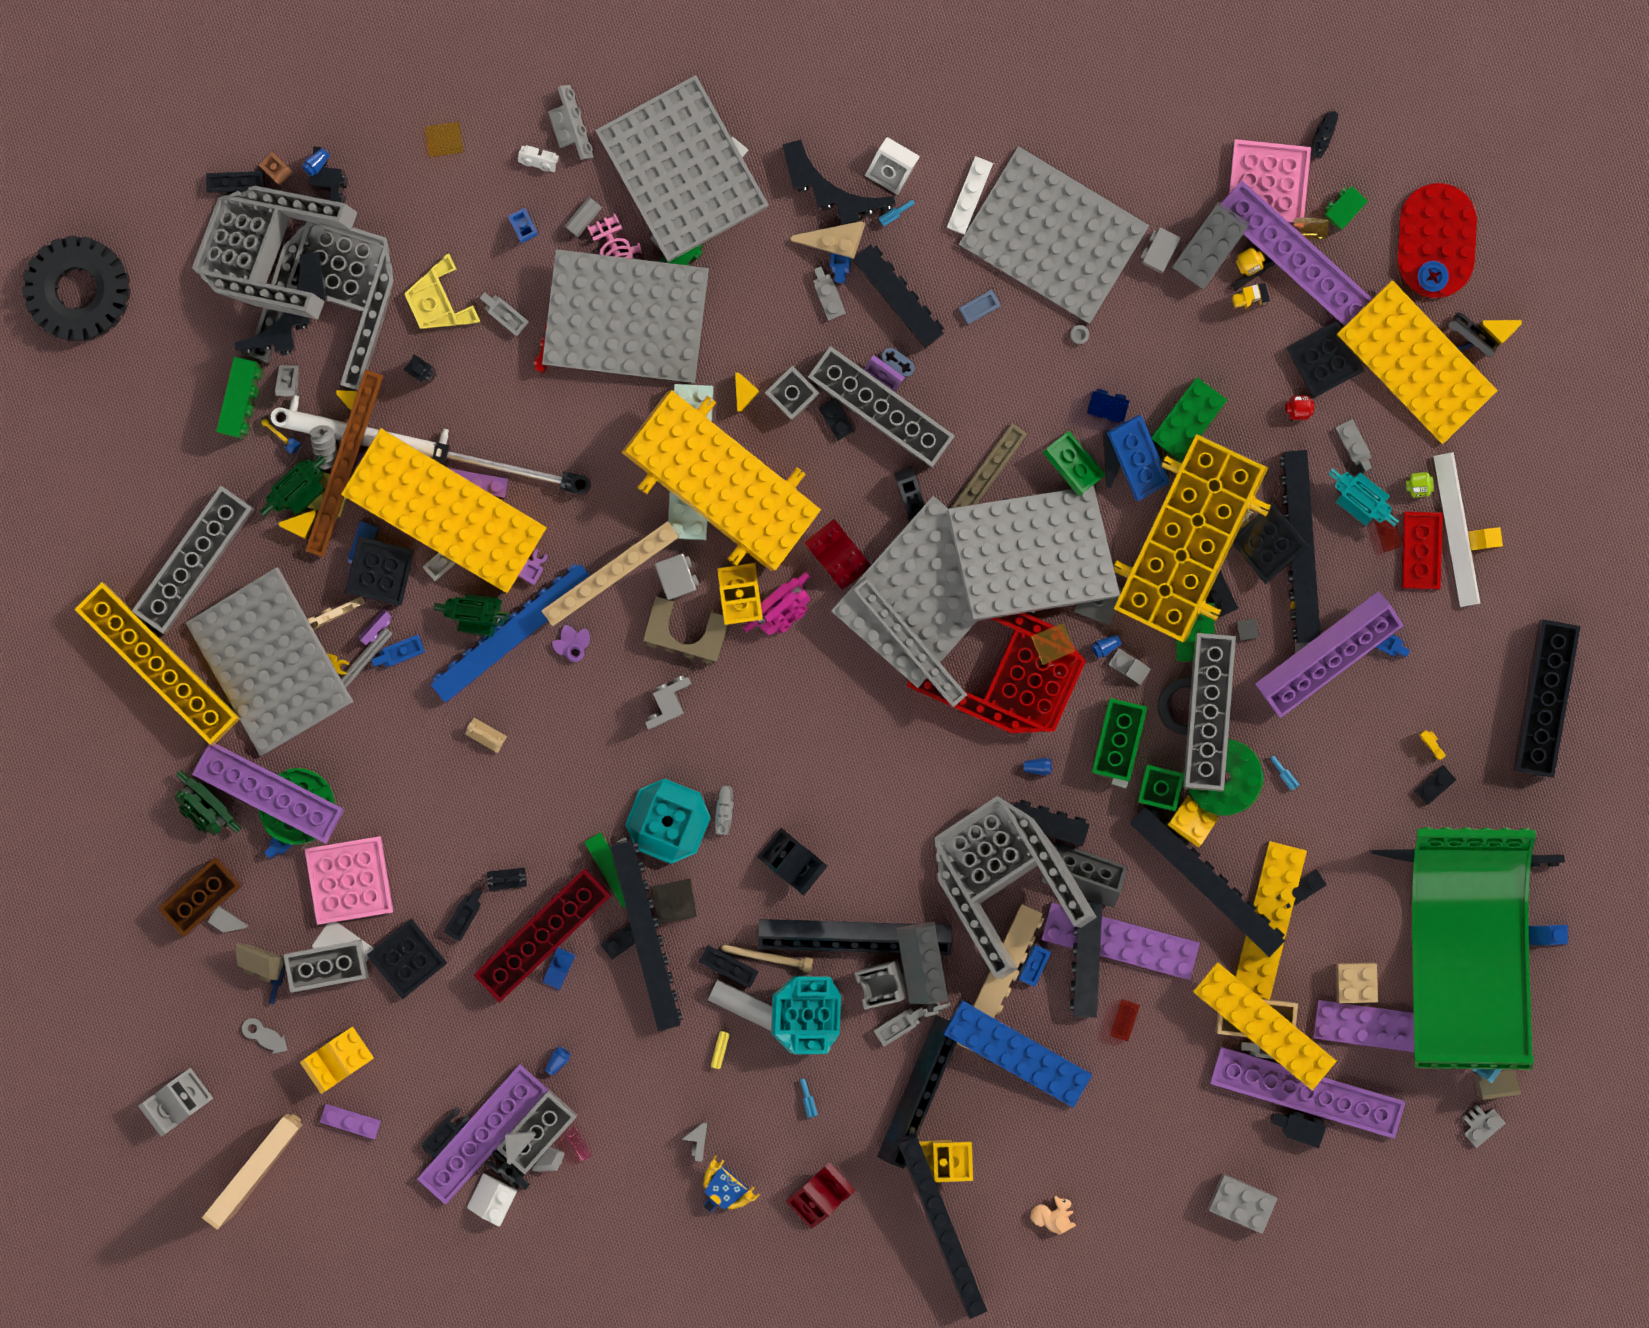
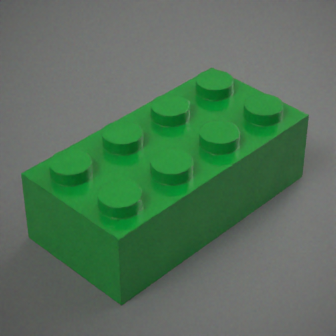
[216,357,263,440]
[1151,377,1227,462]
[1091,698,1147,782]

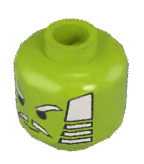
[1406,472,1434,498]

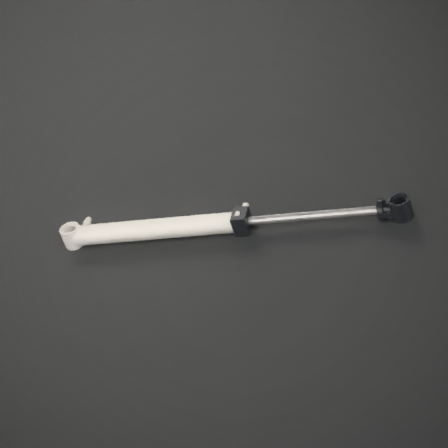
[271,395,591,495]

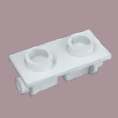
[518,145,559,172]

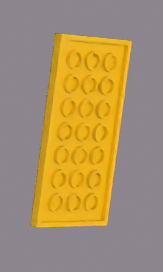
[1337,280,1498,444]

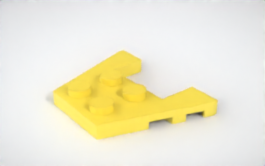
[405,254,481,329]

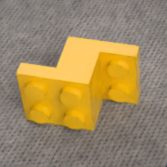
[717,563,763,625]
[300,1026,374,1094]
[919,1140,973,1182]

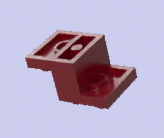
[804,519,871,590]
[786,1162,856,1229]

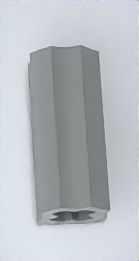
[565,197,602,237]

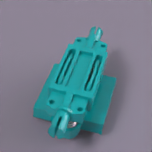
[1328,468,1399,527]

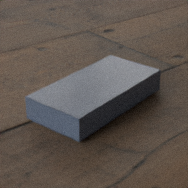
[958,289,1001,325]

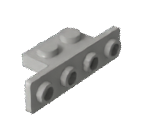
[548,85,594,160]

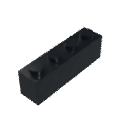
[1014,799,1090,846]

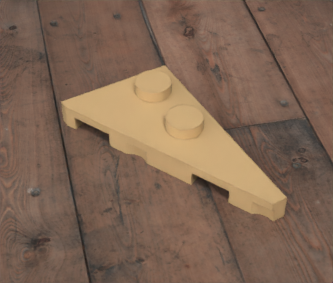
[791,221,865,259]
[307,596,366,630]

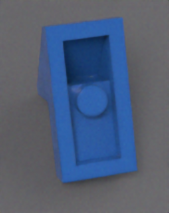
[508,208,539,243]
[1529,925,1568,945]
[543,947,576,990]

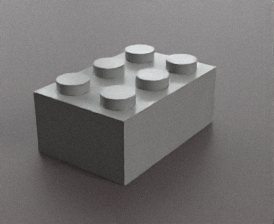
[1207,1173,1278,1234]

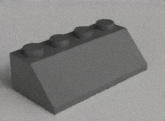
[1042,841,1127,908]
[896,921,948,1004]

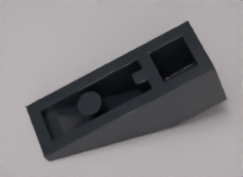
[1103,430,1121,489]
[894,466,925,521]

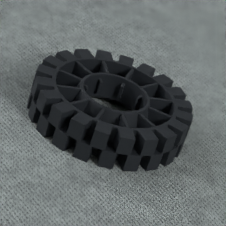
[22,236,130,342]

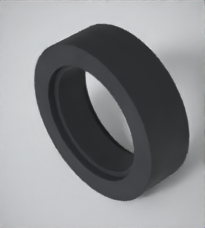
[1158,677,1192,735]

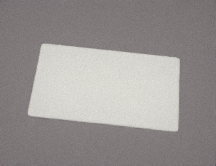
[312,922,374,962]

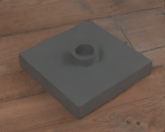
[1074,588,1123,626]

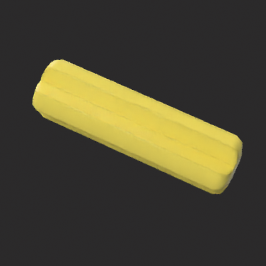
[711,1031,729,1069]

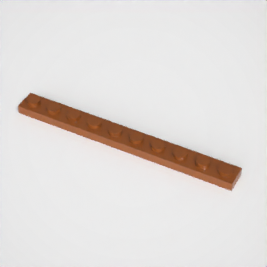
[305,369,384,557]

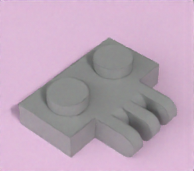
[1462,1104,1506,1148]

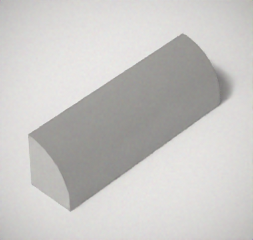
[708,979,772,1031]

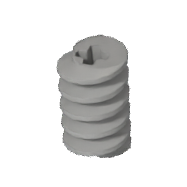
[310,425,338,469]

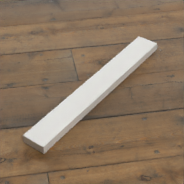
[1433,452,1480,607]

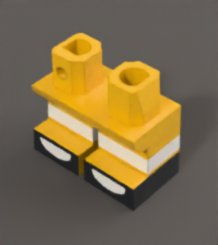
[1232,283,1270,310]

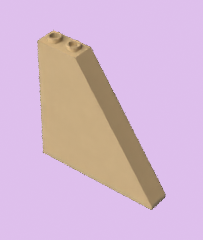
[202,1113,303,1230]

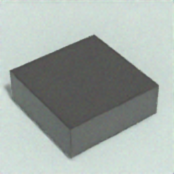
[1236,619,1259,641]

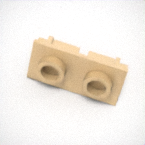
[465,718,507,753]

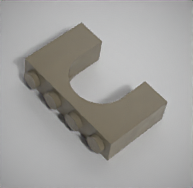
[643,596,728,664]

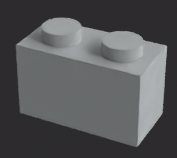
[1141,227,1180,274]

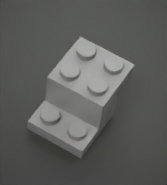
[645,676,692,729]
[138,1068,213,1137]

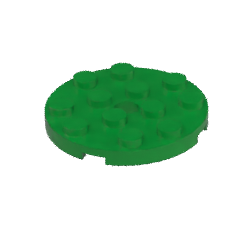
[1189,739,1264,816]
[258,768,336,845]

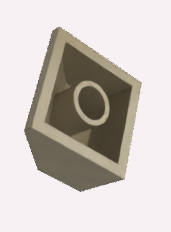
[236,943,285,982]
[1474,1069,1521,1100]

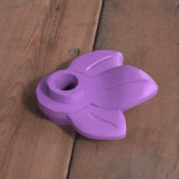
[552,625,590,662]

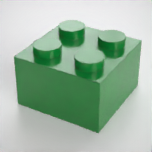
[1137,764,1184,811]

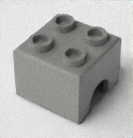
[655,554,700,600]
[855,960,908,1010]

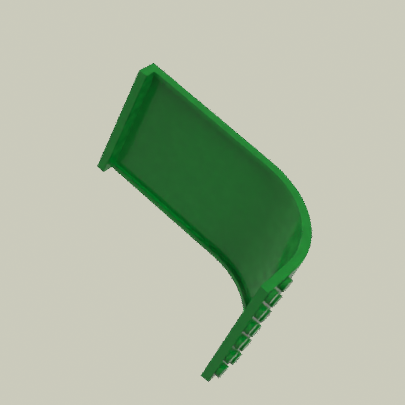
[1412,827,1536,1070]

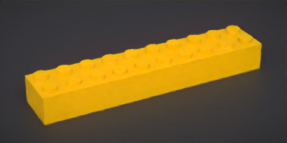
[75,582,241,746]

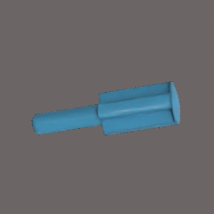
[878,200,915,227]
[1270,756,1300,791]
[800,1078,818,1118]

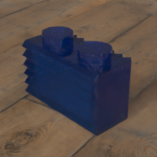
[1086,389,1130,424]

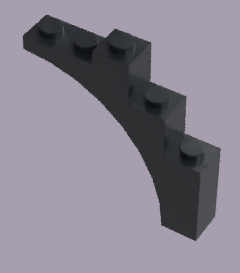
[782,140,896,225]
[234,252,327,356]

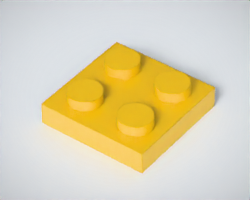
[1168,795,1219,848]

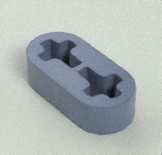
[882,348,914,377]

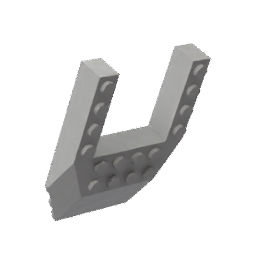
[192,186,357,319]
[248,222,394,391]
[935,796,1097,979]

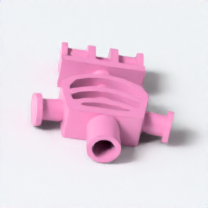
[587,213,642,259]

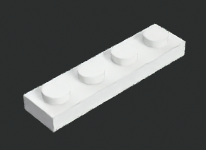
[947,156,993,235]

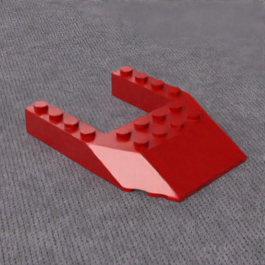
[906,613,1086,733]

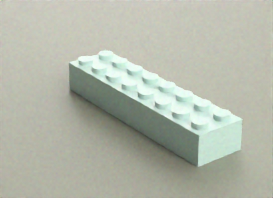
[669,384,714,540]

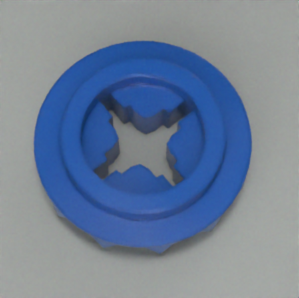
[1417,261,1449,292]

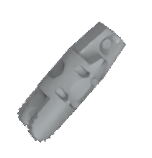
[715,785,734,835]

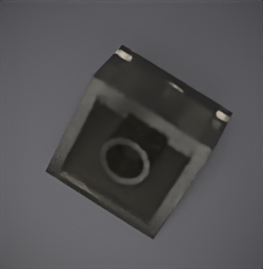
[652,879,697,924]

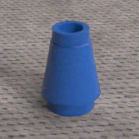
[302,148,330,177]
[1091,635,1121,659]
[1024,757,1052,776]
[545,1046,571,1076]

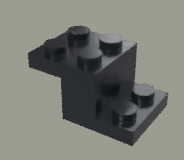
[309,146,348,203]
[757,828,828,896]

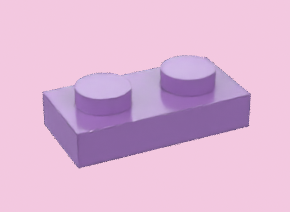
[863,355,905,392]
[358,609,392,645]

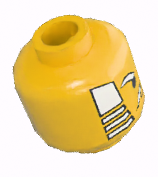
[1235,248,1265,276]

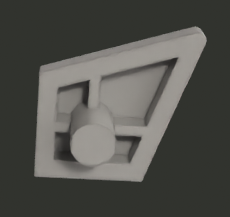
[532,1147,565,1172]

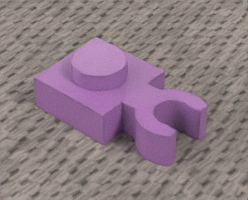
[518,549,547,586]

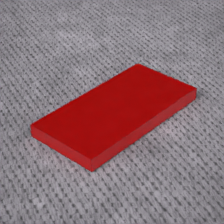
[1401,512,1443,589]

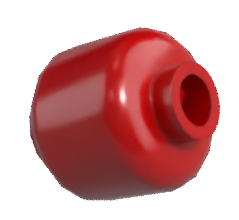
[1285,395,1314,420]

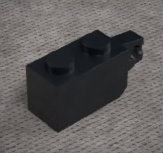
[403,354,436,385]

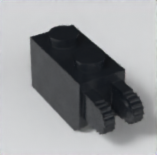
[1271,1111,1326,1148]

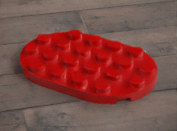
[1397,183,1477,298]

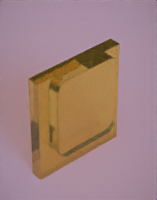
[425,122,464,157]
[1293,218,1329,238]
[1031,623,1075,665]

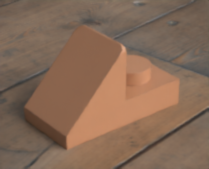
[259,152,293,185]

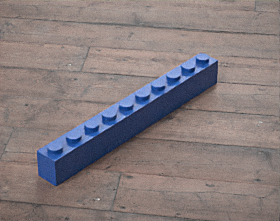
[431,564,590,703]

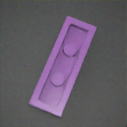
[320,1103,381,1140]

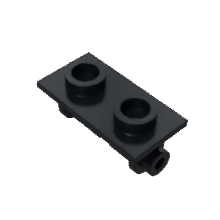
[487,867,527,891]

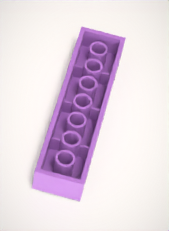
[1255,591,1404,718]

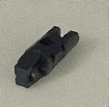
[1310,111,1339,159]
[484,1150,530,1190]

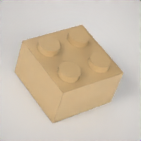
[1336,962,1378,1003]

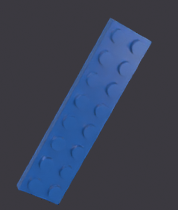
[943,1000,1093,1108]

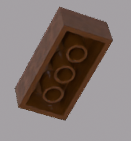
[158,857,244,937]

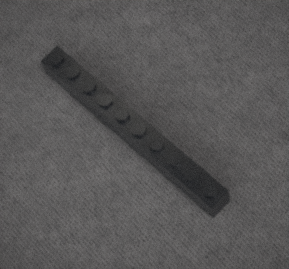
[1279,450,1321,643]
[1130,807,1285,957]
[610,838,683,1031]
[758,919,952,955]
[896,1133,988,1319]

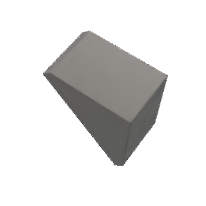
[505,1131,536,1165]

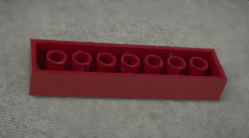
[473,868,612,1003]

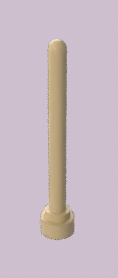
[721,945,813,974]

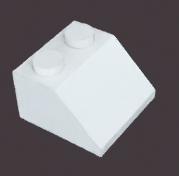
[865,137,920,195]
[467,1173,518,1227]

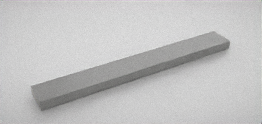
[853,578,967,707]

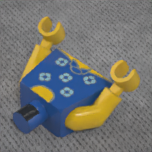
[703,1155,760,1212]

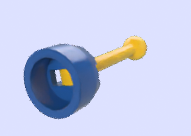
[261,419,301,455]

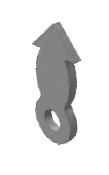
[242,1018,288,1054]

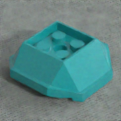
[625,778,711,864]
[771,976,841,1054]

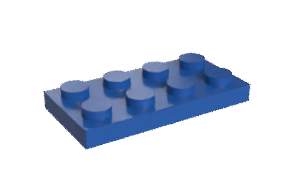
[1107,415,1170,501]

